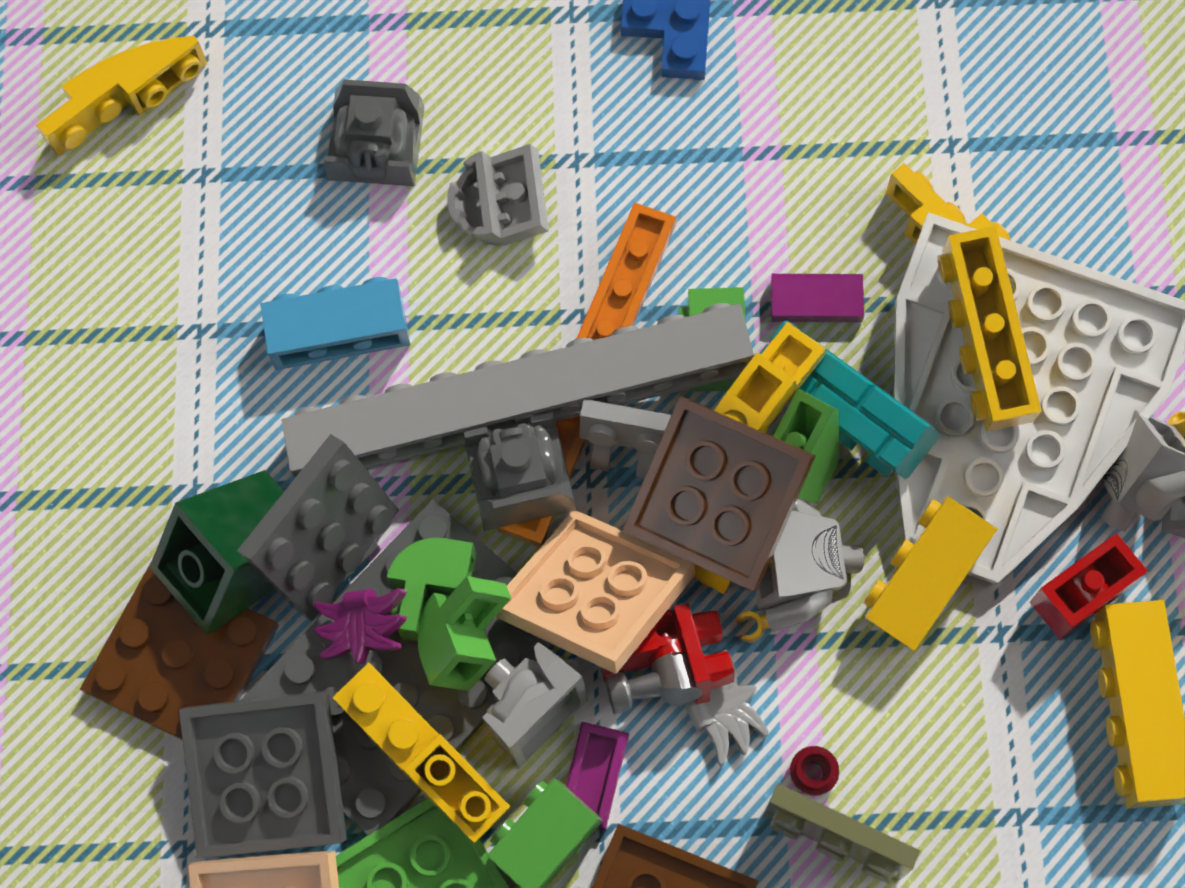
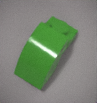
[387,538,477,642]
[418,576,512,691]

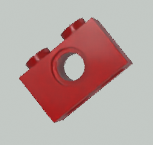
[1029,533,1148,640]

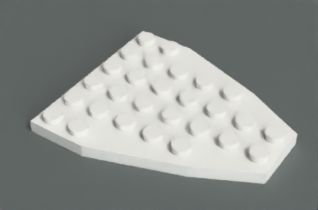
[893,213,1185,585]

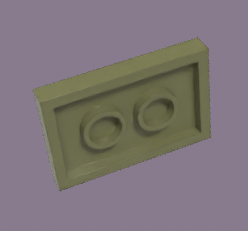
[763,783,921,883]

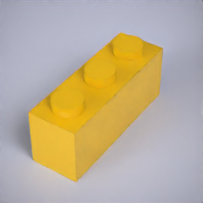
[862,496,998,651]

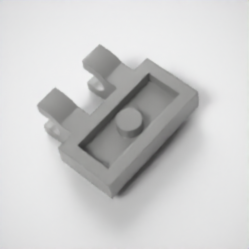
[580,399,671,478]

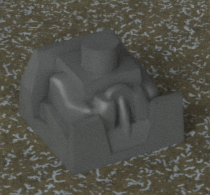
[324,79,425,186]
[464,412,577,531]

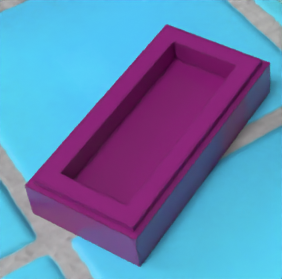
[771,273,864,322]
[566,722,629,831]

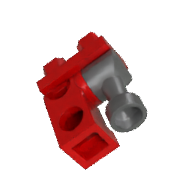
[600,603,735,714]

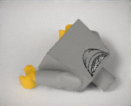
[1101,410,1185,532]
[736,498,864,643]

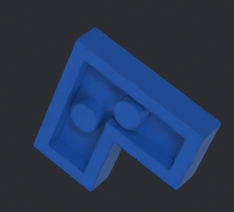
[621,0,710,80]

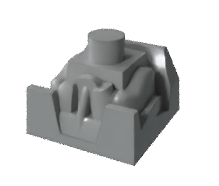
[482,642,588,769]

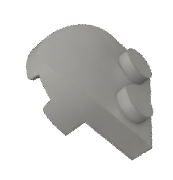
[447,144,549,246]

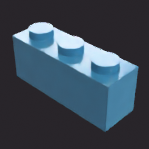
[260,277,411,370]

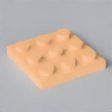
[496,510,695,674]

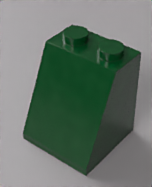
[149,470,284,634]

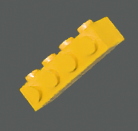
[937,225,1042,432]
[1090,600,1185,809]

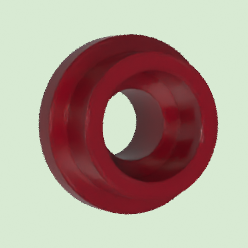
[790,746,840,796]

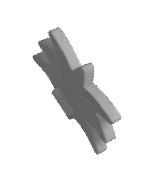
[684,649,769,767]

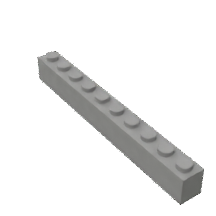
[281,303,754,477]

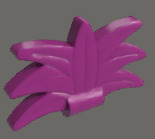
[314,589,407,664]

